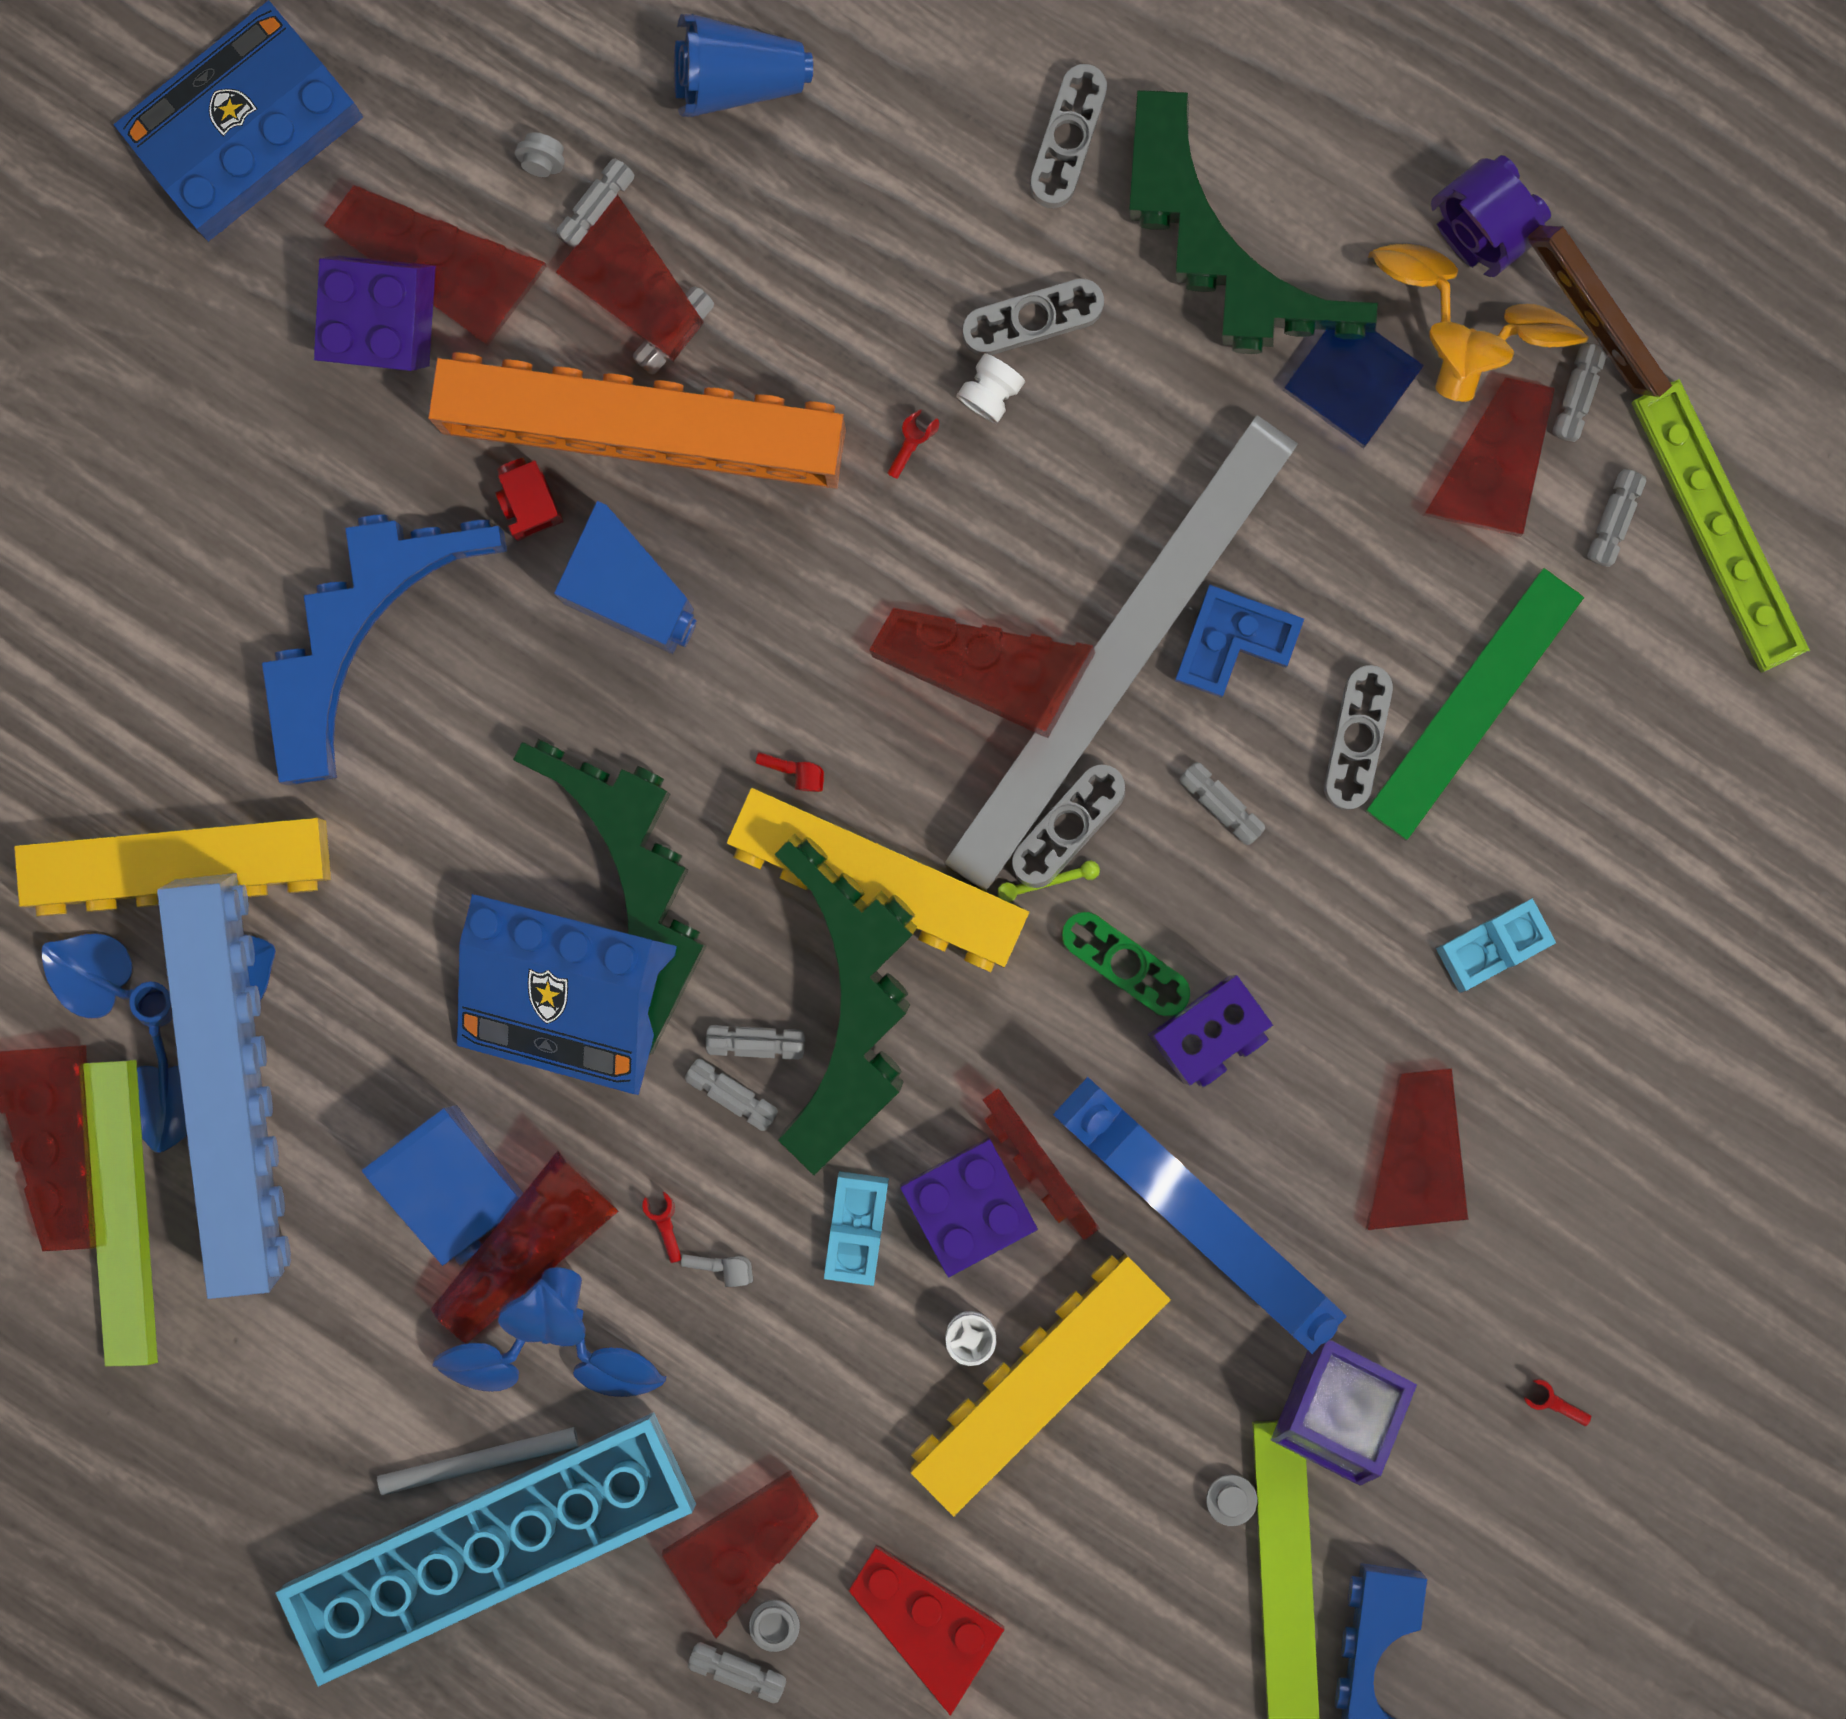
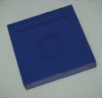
[1282,330,1424,449]

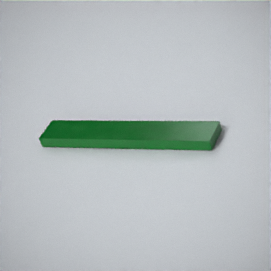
[1365,568,1585,841]

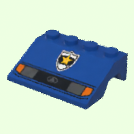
[113,0,364,242]
[457,894,677,1095]

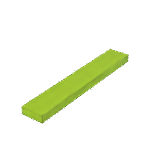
[1631,379,1810,673]
[83,1060,158,1366]
[1252,1420,1320,1719]

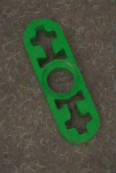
[1062,912,1190,1016]

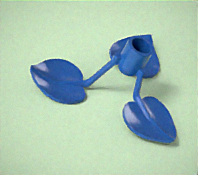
[42,934,276,1153]
[432,1267,667,1397]

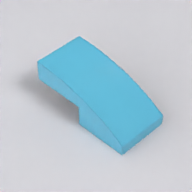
[1436,898,1556,993]
[824,1171,889,1286]

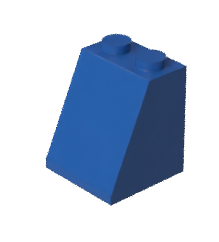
[554,501,697,654]
[361,1105,529,1266]

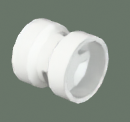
[956,353,1025,424]
[945,1311,996,1366]

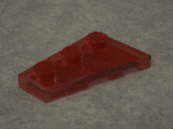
[556,194,704,362]
[1422,377,1555,537]
[1365,1068,1468,1230]
[982,1088,1100,1240]
[662,1470,819,1639]

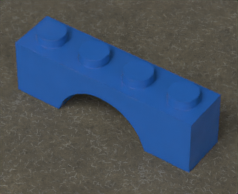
[1335,1563,1427,1719]

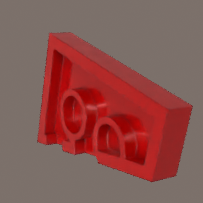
[849,1545,1005,1716]

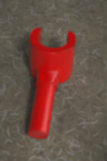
[887,409,939,479]
[755,752,824,792]
[642,1192,682,1263]
[1524,1379,1592,1427]

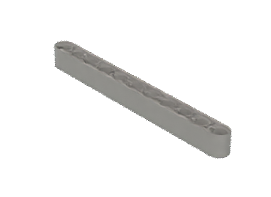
[944,415,1298,892]

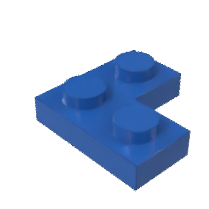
[1174,585,1304,698]

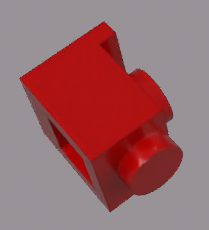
[495,458,563,541]

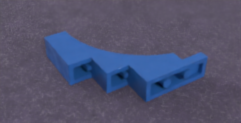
[1053,1077,1347,1354]

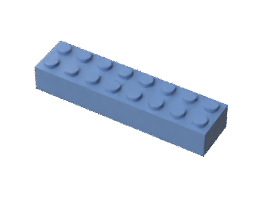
[157,873,291,1299]

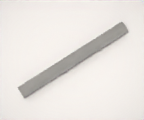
[377,1427,579,1496]

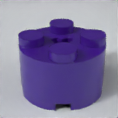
[1431,155,1552,277]

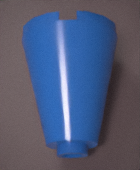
[674,14,813,117]

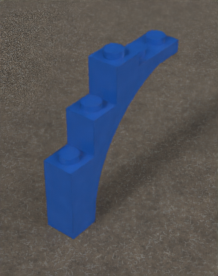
[262,515,507,786]

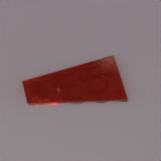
[324,185,547,346]
[869,608,1096,738]
[0,1045,96,1252]
[431,1151,619,1344]

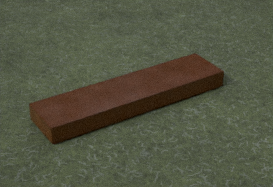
[1527,225,1672,397]

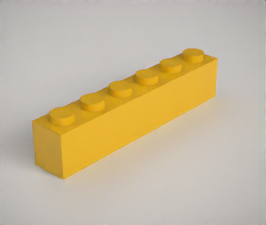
[727,788,1029,973]
[14,818,331,916]
[910,1253,1171,1517]

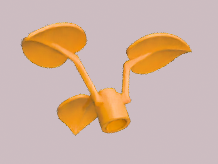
[1368,244,1589,402]

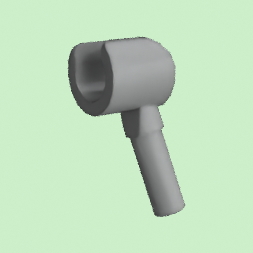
[681,1254,753,1287]

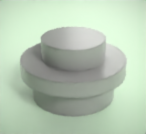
[515,133,565,177]
[1206,1474,1257,1526]
[749,1600,800,1652]

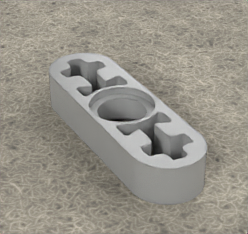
[1030,64,1107,208]
[963,279,1104,356]
[1324,665,1393,810]
[1012,765,1125,888]

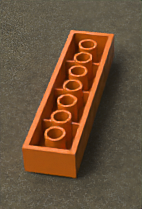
[429,352,846,489]

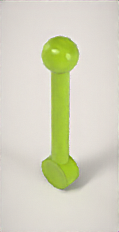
[998,860,1100,902]

